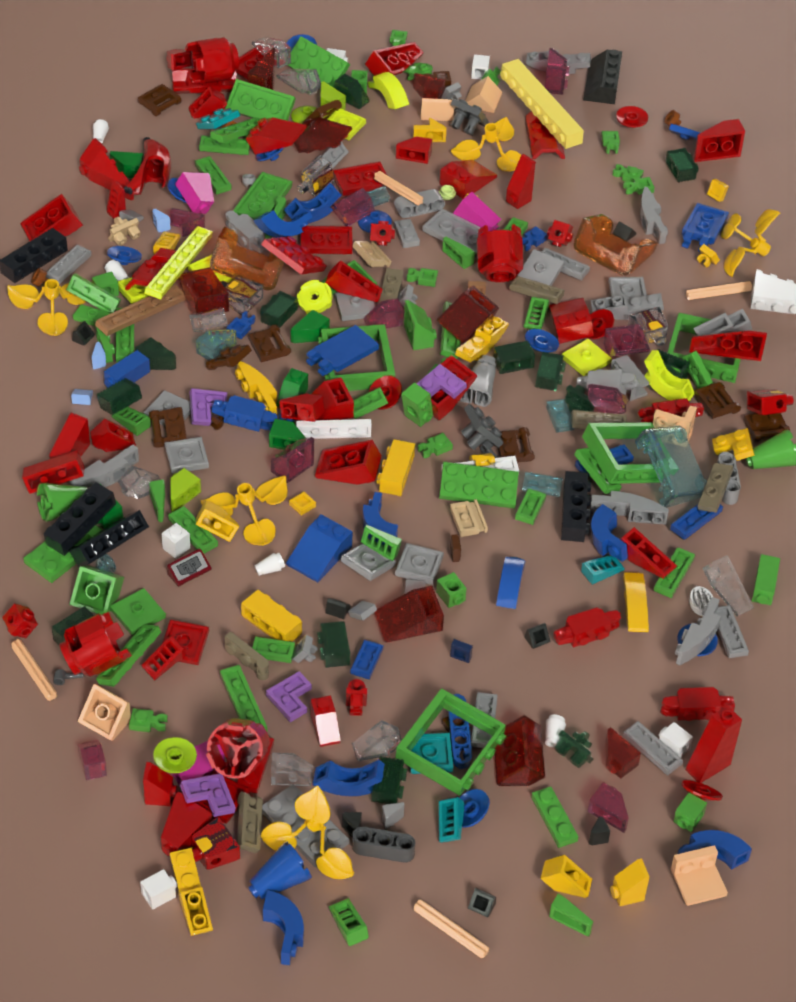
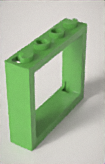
[665,313,741,383]
[318,324,395,391]
[582,422,680,484]
[395,688,506,796]

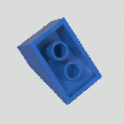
[286,514,353,583]

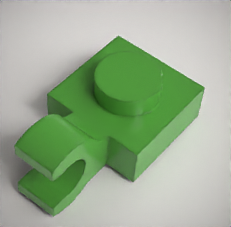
[390,30,408,46]
[481,66,501,85]

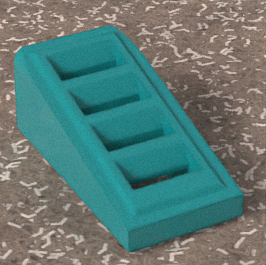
[581,556,625,585]
[439,797,464,843]

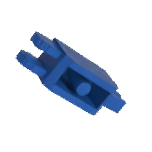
[212,395,278,432]

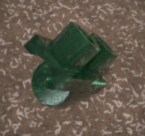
[564,385,599,412]
[554,730,594,768]

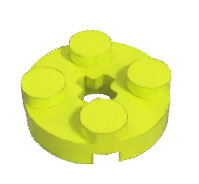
[297,280,333,314]

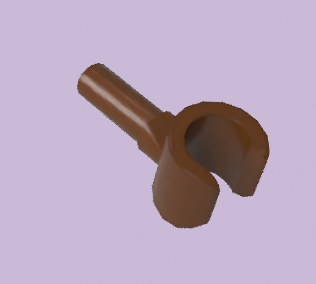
[211,415,224,430]

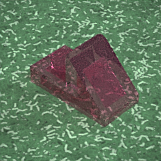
[170,208,205,237]

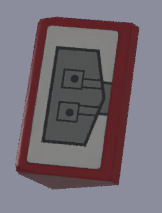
[167,549,212,587]

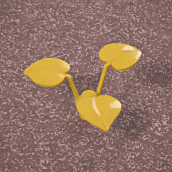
[451,117,521,172]
[721,209,781,277]
[7,279,86,336]
[201,475,288,546]
[261,786,355,879]

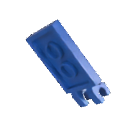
[681,203,729,252]
[306,325,379,376]

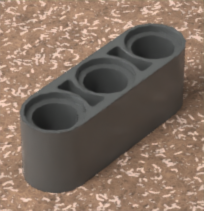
[352,827,415,863]

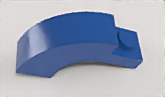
[284,183,342,223]
[253,210,313,238]
[362,492,398,548]
[591,504,628,562]
[496,556,526,609]
[312,760,385,796]
[678,830,752,870]
[263,890,304,965]

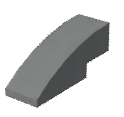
[693,309,752,336]

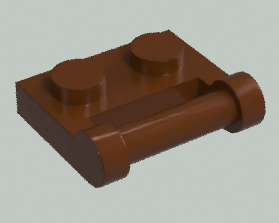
[138,84,182,116]
[303,100,342,127]
[248,325,291,363]
[206,345,252,370]
[694,382,741,419]
[149,407,187,448]
[744,413,790,441]
[498,427,535,462]

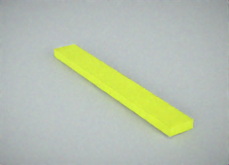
[144,226,213,299]

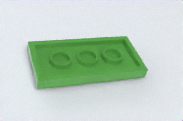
[285,36,350,89]
[225,79,296,121]
[233,172,292,220]
[439,462,519,509]
[23,525,102,583]

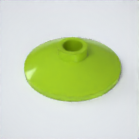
[291,106,322,127]
[153,737,197,773]

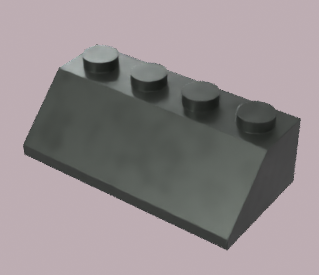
[583,49,623,104]

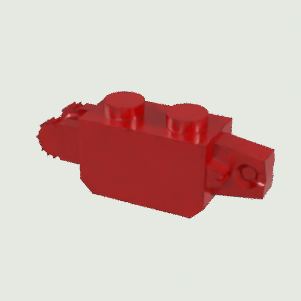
[637,398,704,424]
[553,607,621,648]
[660,687,735,721]

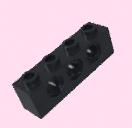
[0,228,68,283]
[561,471,591,542]
[43,482,116,556]
[69,510,149,568]

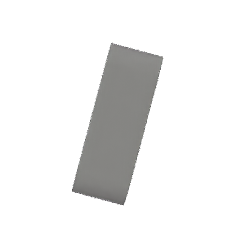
[394,189,445,218]
[717,452,741,505]

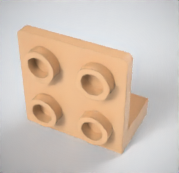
[653,406,697,448]
[671,845,728,906]

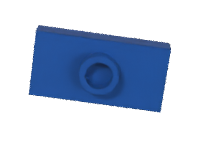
[669,124,700,140]
[350,640,384,680]

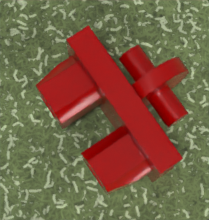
[346,679,367,716]

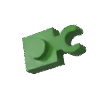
[601,131,620,154]
[612,164,644,182]
[623,177,655,195]
[406,268,438,287]
[418,433,453,458]
[129,708,168,732]

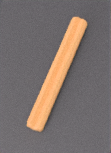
[374,171,424,206]
[686,281,752,300]
[11,639,57,701]
[414,899,489,958]

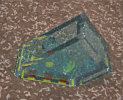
[196,329,237,360]

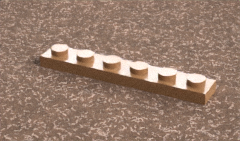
[95,284,187,336]

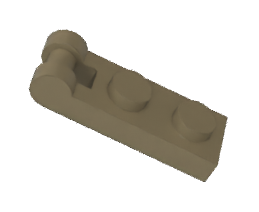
[225,632,269,680]
[237,792,263,853]

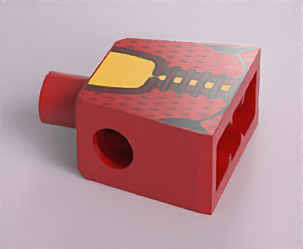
[747,390,794,415]
[191,817,240,870]

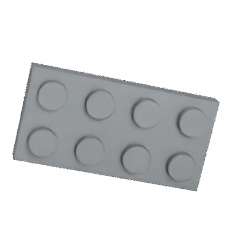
[423,209,481,258]
[262,784,349,868]

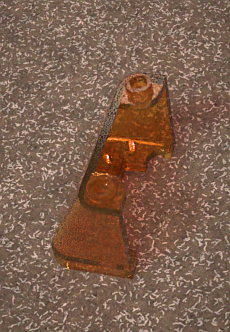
[574,214,658,276]
[210,226,285,291]

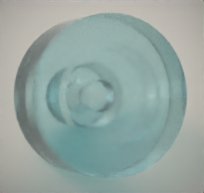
[95,554,116,573]

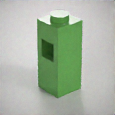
[752,554,780,605]

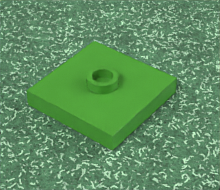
[110,588,166,636]

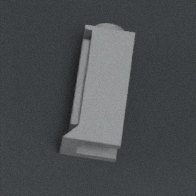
[610,355,649,401]

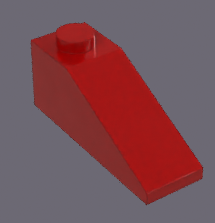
[506,154,536,209]
[325,260,383,302]
[621,527,677,579]

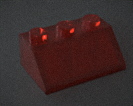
[494,715,546,786]

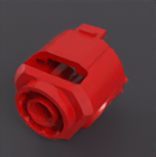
[185,37,239,84]
[477,224,523,283]
[59,612,132,677]
[206,718,270,778]

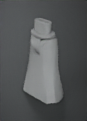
[460,355,496,407]

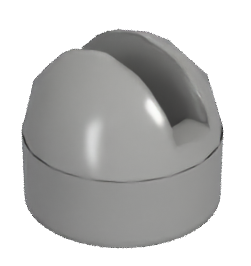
[242,174,256,187]

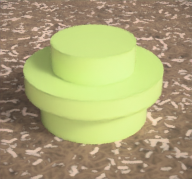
[439,185,456,200]

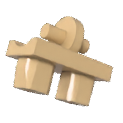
[108,217,141,246]

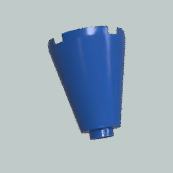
[248,841,312,899]

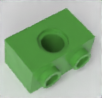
[401,382,433,427]

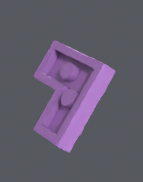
[417,364,467,399]
[189,388,228,426]
[266,671,312,722]
[180,774,236,817]

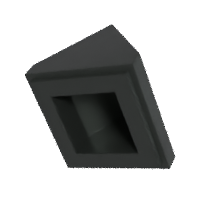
[613,221,636,242]
[72,321,95,346]
[326,598,351,619]
[524,623,551,649]
[342,812,362,838]
[589,816,611,846]
[468,888,496,917]

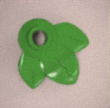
[402,63,433,80]

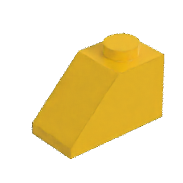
[196,500,239,542]
[540,855,592,898]
[610,858,650,907]

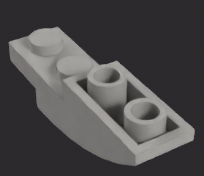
[526,50,591,74]
[640,187,668,244]
[591,293,664,320]
[70,445,139,488]
[590,491,669,525]
[675,597,721,665]

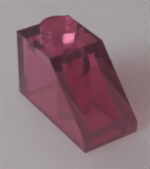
[364,298,404,329]
[588,384,628,414]
[77,740,107,781]
[588,782,629,833]

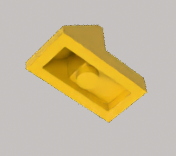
[413,118,447,142]

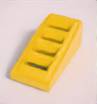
[153,231,181,255]

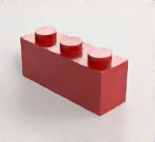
[22,450,85,494]

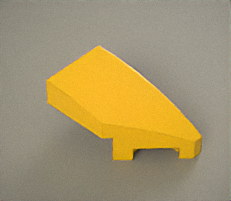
[469,453,495,467]

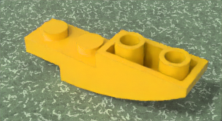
[455,316,509,363]
[235,361,277,415]
[169,848,213,936]

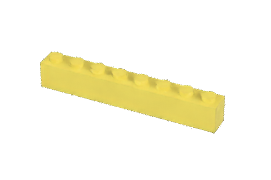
[500,59,584,149]

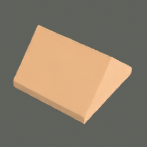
[465,76,502,113]
[421,98,454,121]
[78,684,131,741]

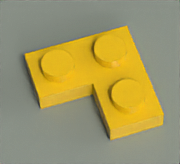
[712,428,755,461]

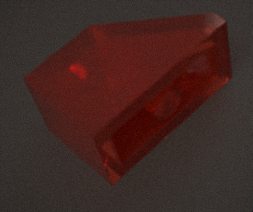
[413,73,445,99]
[606,727,641,779]

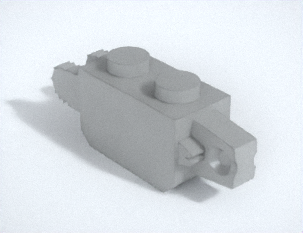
[226,210,267,253]
[576,368,641,399]

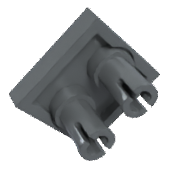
[450,99,489,136]
[461,404,504,450]

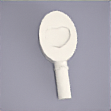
[689,586,713,618]

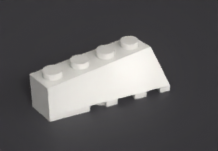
[751,269,796,314]

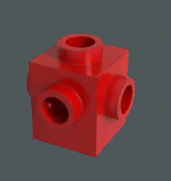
[547,220,573,247]
[370,221,395,246]
[2,603,38,638]

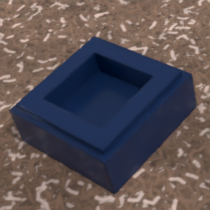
[450,639,473,663]

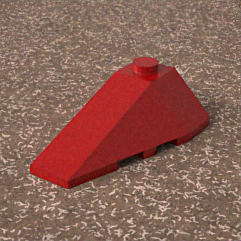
[365,42,424,76]
[79,138,134,201]
[689,331,767,361]

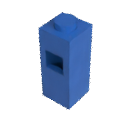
[104,350,150,393]

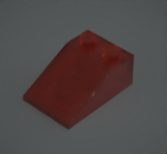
[178,267,229,319]

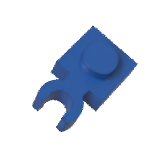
[522,226,548,251]
[226,311,255,339]

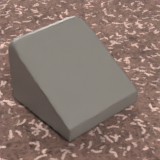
[119,210,144,222]
[382,802,404,830]

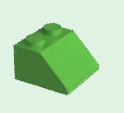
[404,300,437,350]
[69,565,124,615]

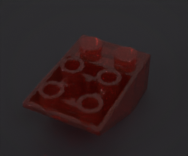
[247,48,275,90]
[294,117,352,153]
[437,285,499,343]
[374,586,444,643]

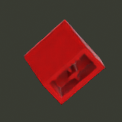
[312,377,354,420]

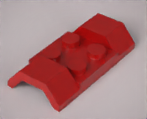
[172,68,236,94]
[525,111,565,159]
[125,248,176,290]

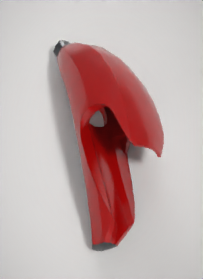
[124,137,171,195]

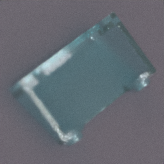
[635,425,707,508]

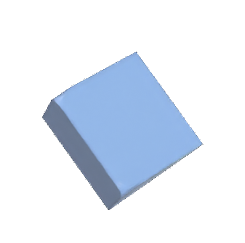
[152,209,171,232]
[92,342,106,369]
[71,389,93,405]

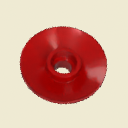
[616,106,648,128]
[587,309,615,340]
[368,376,402,410]
[681,780,723,801]

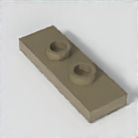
[378,268,404,310]
[509,276,565,304]
[571,410,627,429]
[698,463,733,513]

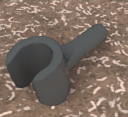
[480,440,499,458]
[54,669,83,685]

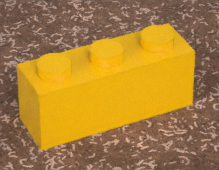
[377,439,415,496]
[241,590,302,642]

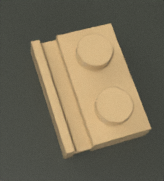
[352,241,392,267]
[450,499,488,537]

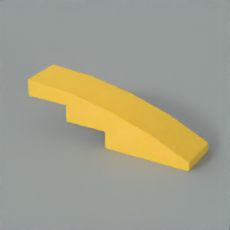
[623,572,649,632]

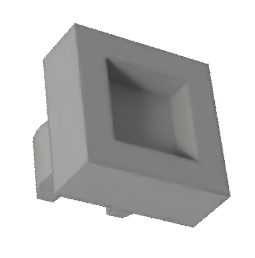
[442,82,462,101]
[396,284,418,309]
[292,635,318,663]

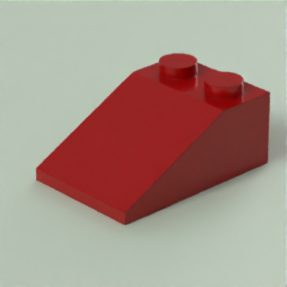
[245,117,307,155]
[693,119,745,162]
[440,160,497,199]
[20,194,83,241]
[549,298,594,344]
[431,355,477,421]
[315,439,382,485]

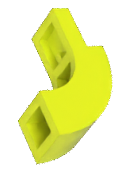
[368,72,409,109]
[645,350,695,401]

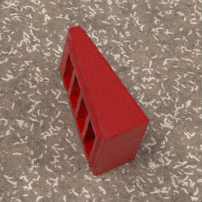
[107,181,126,219]
[141,636,186,681]

